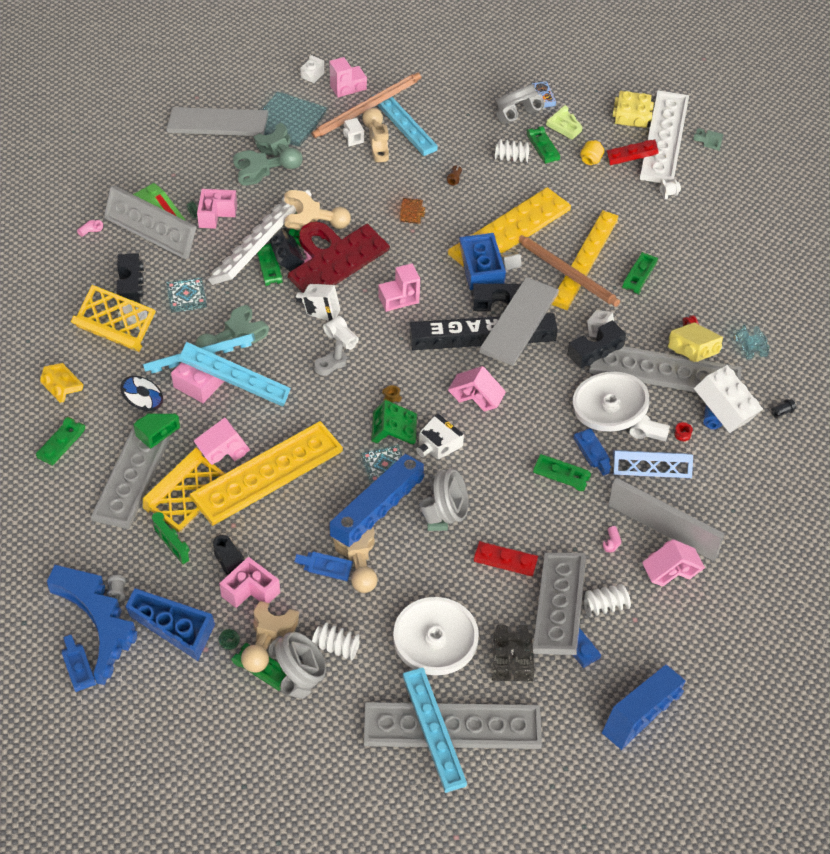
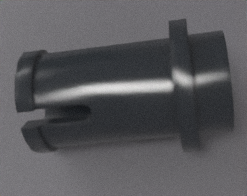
[771,399,796,419]

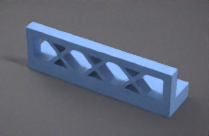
[612,450,693,478]

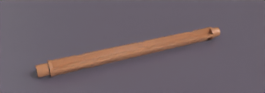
[311,72,421,138]
[518,235,620,307]

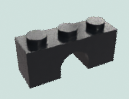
[116,253,144,304]
[472,283,521,312]
[567,320,626,369]

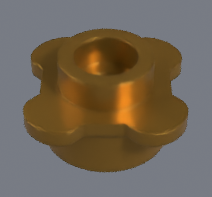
[382,385,402,403]

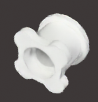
[660,179,681,200]

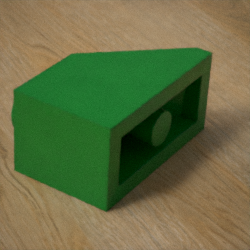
[133,413,180,449]

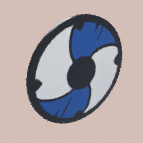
[120,376,163,411]

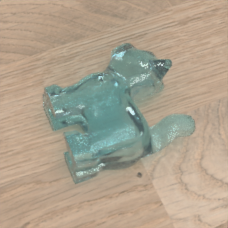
[734,325,770,360]

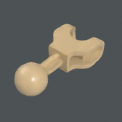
[362,108,389,162]
[284,190,351,230]
[333,527,378,593]
[241,601,299,673]

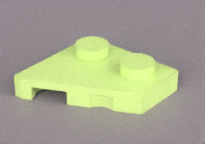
[546,105,582,140]

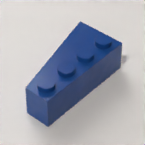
[126,588,215,661]
[602,665,686,750]

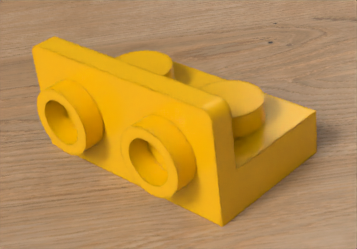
[40,363,83,403]

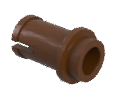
[447,165,462,186]

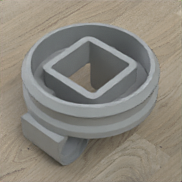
[495,84,545,124]
[419,468,468,524]
[268,632,326,699]

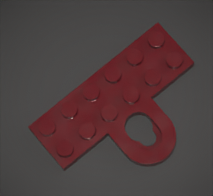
[288,222,390,293]

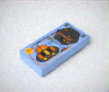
[533,81,556,108]

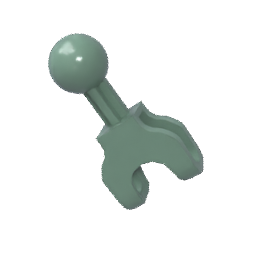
[253,122,301,169]
[233,148,303,186]
[195,305,269,353]

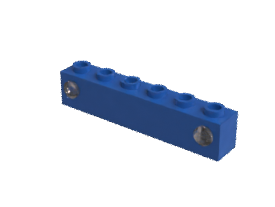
[330,454,424,547]

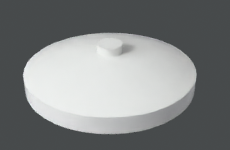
[573,372,649,431]
[393,597,479,675]

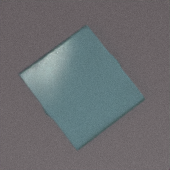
[262,91,328,147]

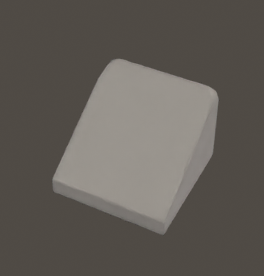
[500,250,522,270]

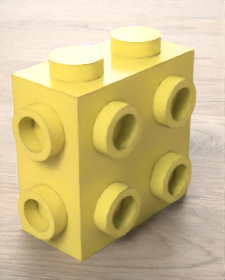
[613,91,654,128]
[668,323,723,362]

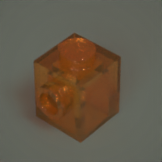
[400,198,426,224]

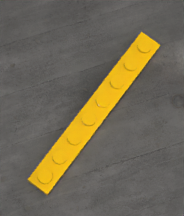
[552,210,618,311]

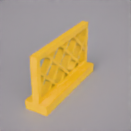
[71,285,156,352]
[143,448,226,532]

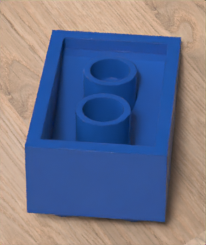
[459,233,506,290]

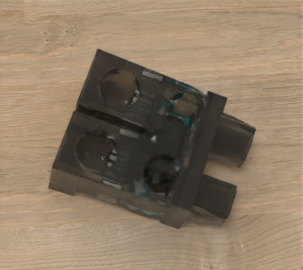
[492,625,535,682]

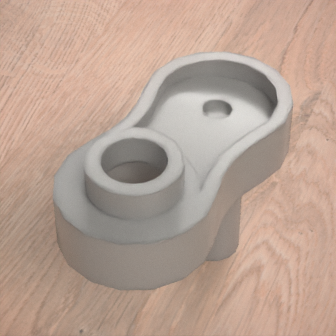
[314,340,347,376]

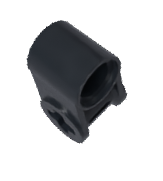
[213,535,245,575]

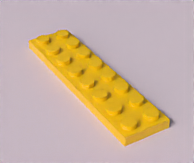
[448,187,571,267]
[190,421,343,526]

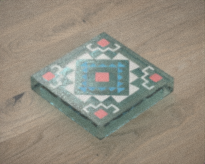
[166,277,207,313]
[361,445,402,485]

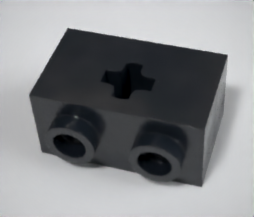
[269,229,305,272]

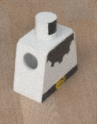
[296,284,340,321]
[416,414,464,459]

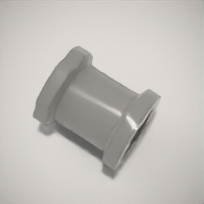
[106,575,126,602]

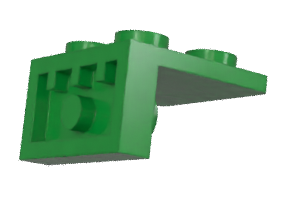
[371,400,417,445]

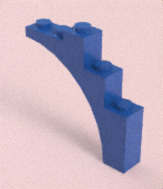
[47,565,137,685]

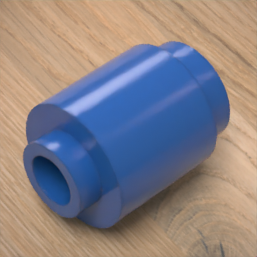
[704,405,723,429]

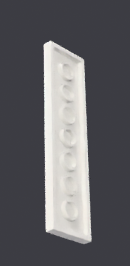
[640,90,689,183]
[208,189,312,285]

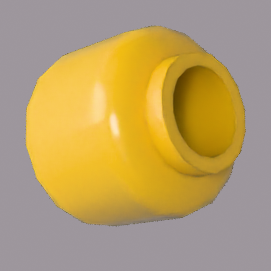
[580,140,604,165]

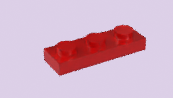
[607,139,659,166]
[474,541,538,577]

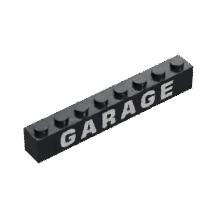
[410,313,558,350]

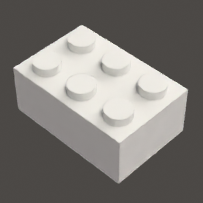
[694,365,763,433]

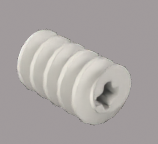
[495,139,530,163]
[584,584,631,617]
[312,622,359,661]

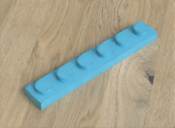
[373,94,438,156]
[143,333,255,373]
[178,342,291,407]
[403,667,467,793]

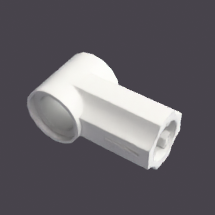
[323,316,358,350]
[629,415,670,442]

